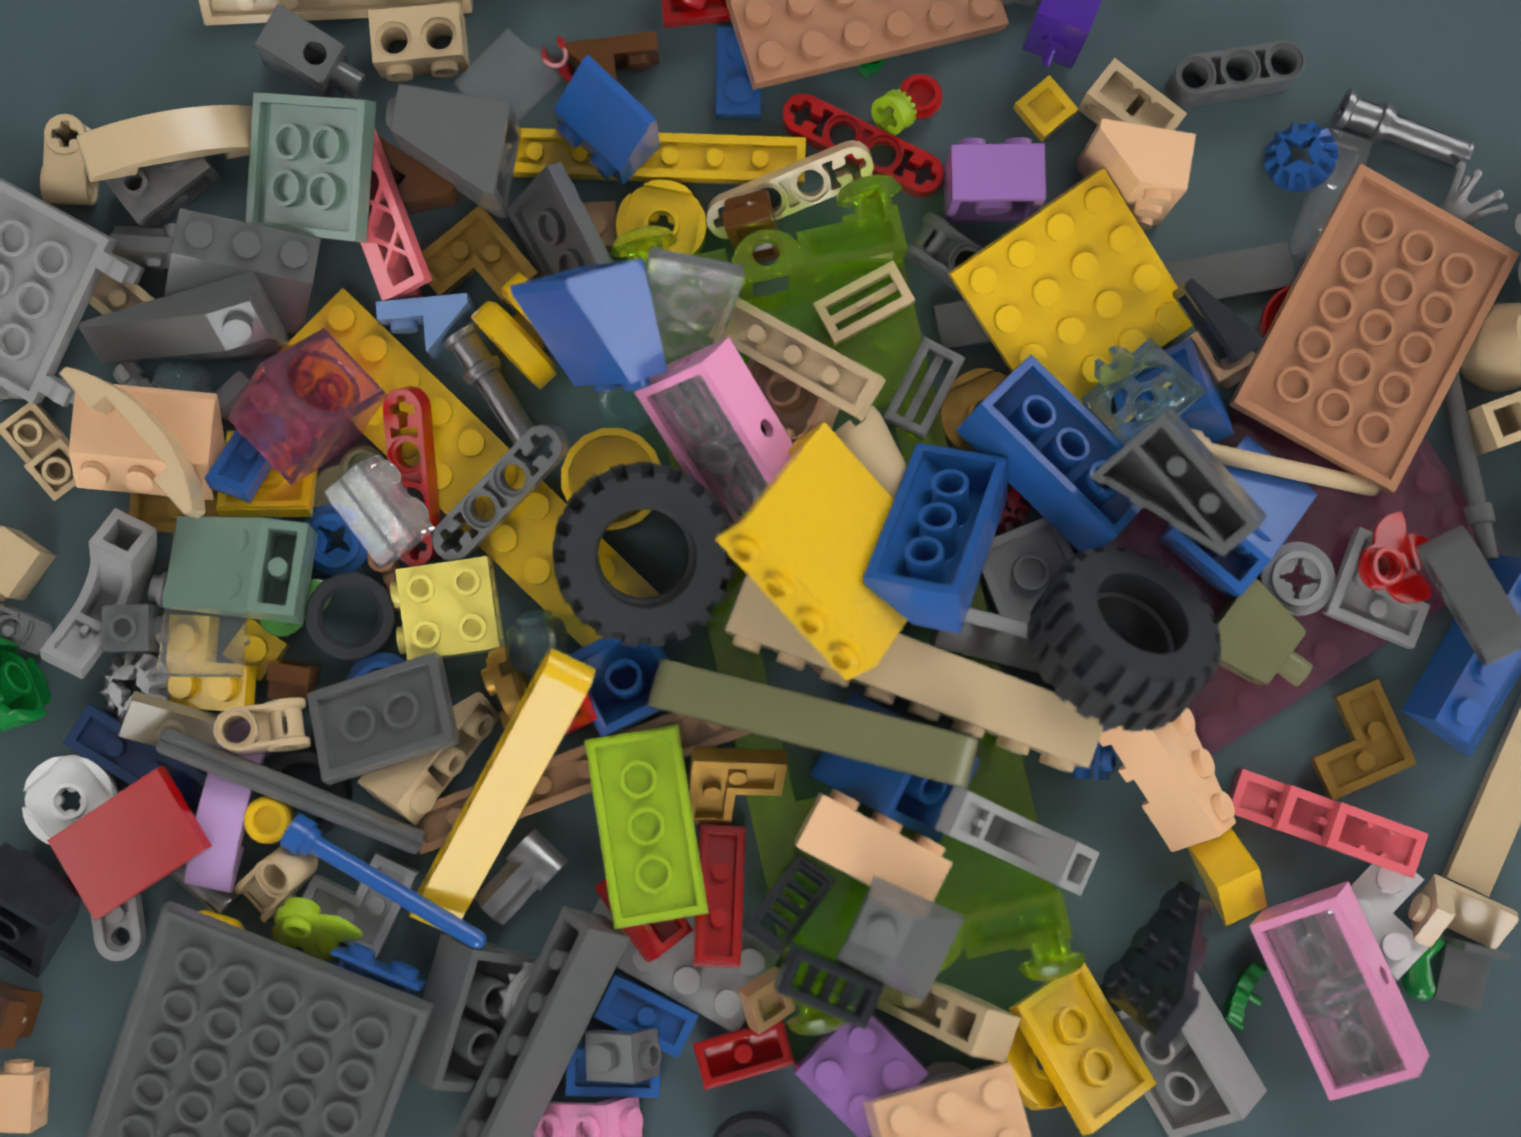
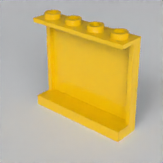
[716,422,907,681]

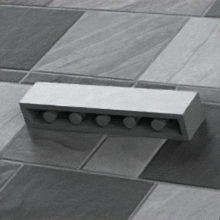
[451,906,630,1137]

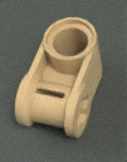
[40,113,99,206]
[213,698,311,756]
[233,847,318,924]

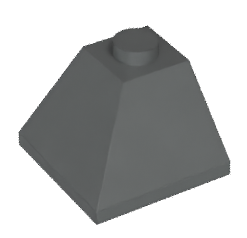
[835,875,964,1002]

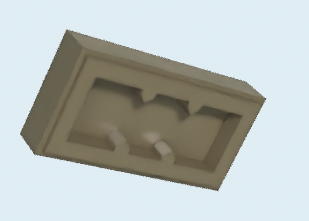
[119,691,219,747]

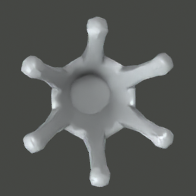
[1439,161,1509,224]

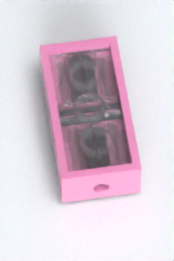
[634,337,793,527]
[1249,881,1430,1101]

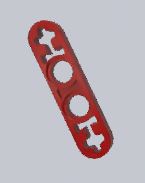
[782,93,944,198]
[383,386,440,566]

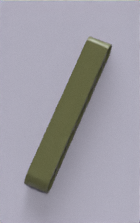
[647,659,979,788]

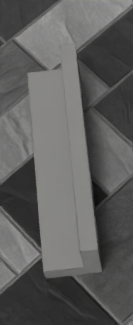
[929,607,1040,673]

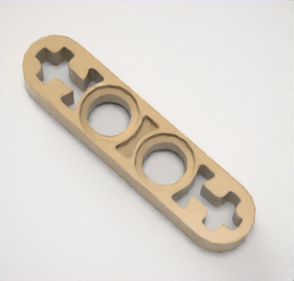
[706,140,874,239]

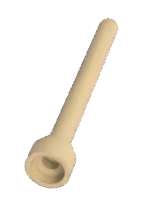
[1191,429,1381,496]

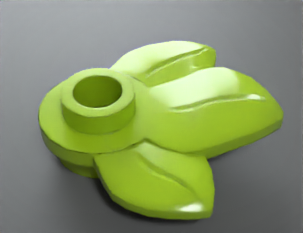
[272,897,363,961]

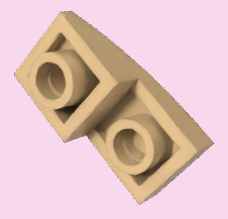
[0,402,76,501]

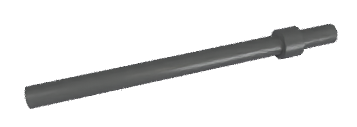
[1444,371,1499,562]

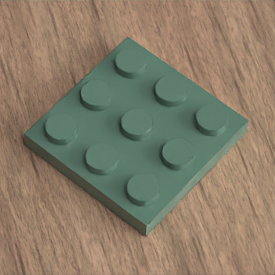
[246,92,376,243]

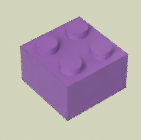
[943,137,1046,223]
[794,997,929,1137]

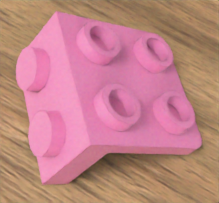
[534,1097,643,1137]

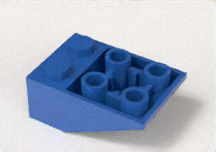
[1157,434,1318,599]

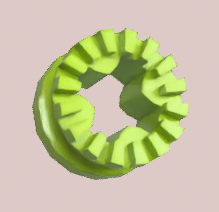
[871,89,917,135]

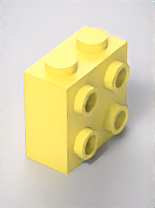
[390,556,505,661]

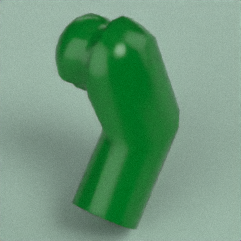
[1401,937,1445,1001]

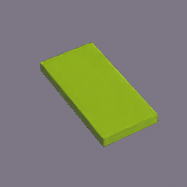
[585,725,708,929]

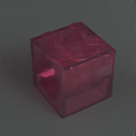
[228,328,387,486]

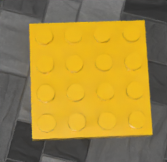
[947,168,1193,403]

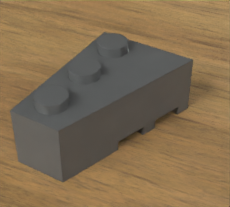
[1090,407,1267,556]

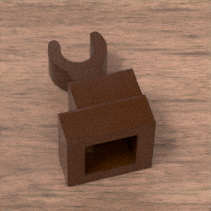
[266,657,321,733]

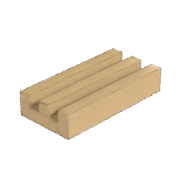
[812,260,915,346]

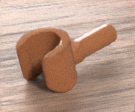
[368,547,401,613]

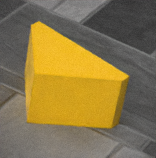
[1187,828,1268,926]

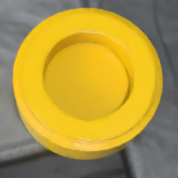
[244,796,295,844]

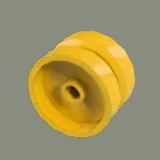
[471,272,557,390]
[561,428,661,531]

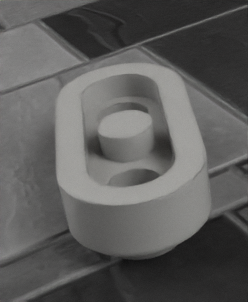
[90,893,147,961]

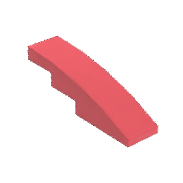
[1228,768,1429,878]

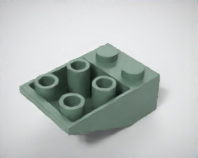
[162,516,318,625]

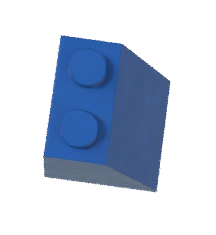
[510,258,668,392]
[810,693,982,843]

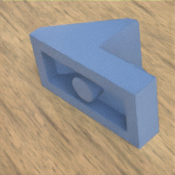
[376,293,474,359]

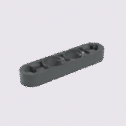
[432,422,570,561]

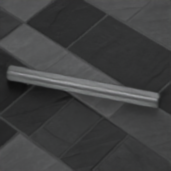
[156,728,426,854]

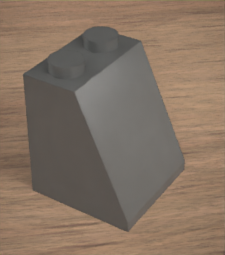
[386,84,522,218]

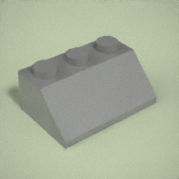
[1112,972,1267,1137]

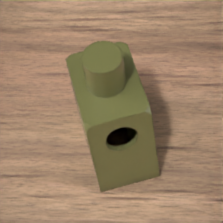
[1212,579,1313,687]

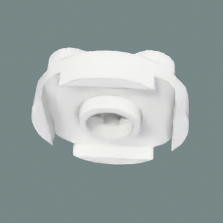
[22,754,120,844]

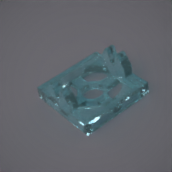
[1081,338,1206,446]

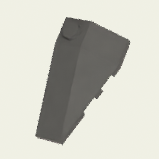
[79,270,290,363]

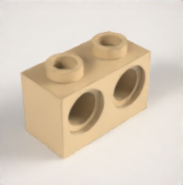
[368,2,470,82]
[1078,58,1187,131]

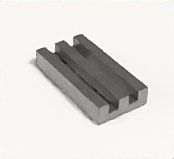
[883,337,965,441]

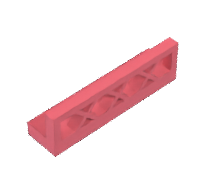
[360,129,432,301]

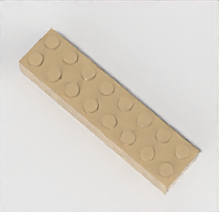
[726,576,1104,773]

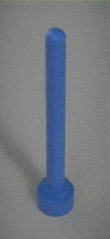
[280,814,487,949]

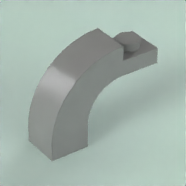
[40,508,157,680]
[935,786,1100,896]

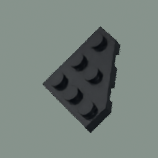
[1099,881,1214,1047]

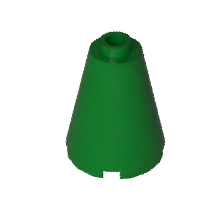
[0,637,51,733]

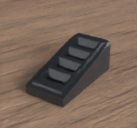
[1172,278,1265,368]
[743,851,836,956]
[774,941,885,1030]

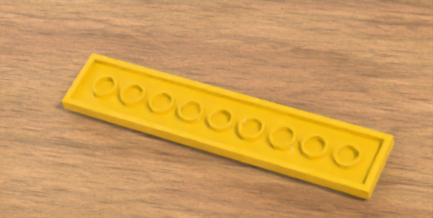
[279,288,659,648]

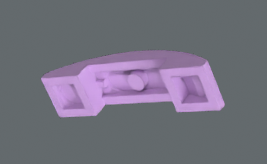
[184,721,271,893]

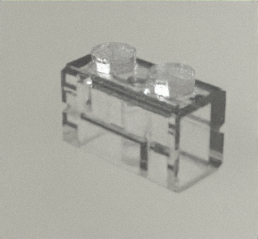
[324,455,435,568]

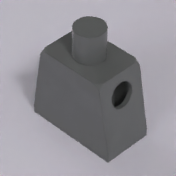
[255,4,366,99]

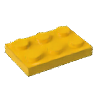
[1008,960,1157,1135]

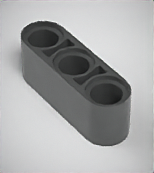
[1166,40,1305,108]
[1416,525,1521,666]

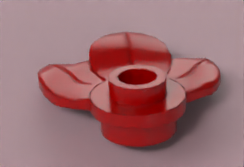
[1358,512,1432,604]

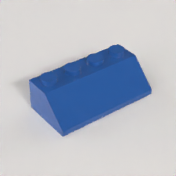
[956,355,1142,552]
[863,443,1008,634]
[1401,554,1521,757]

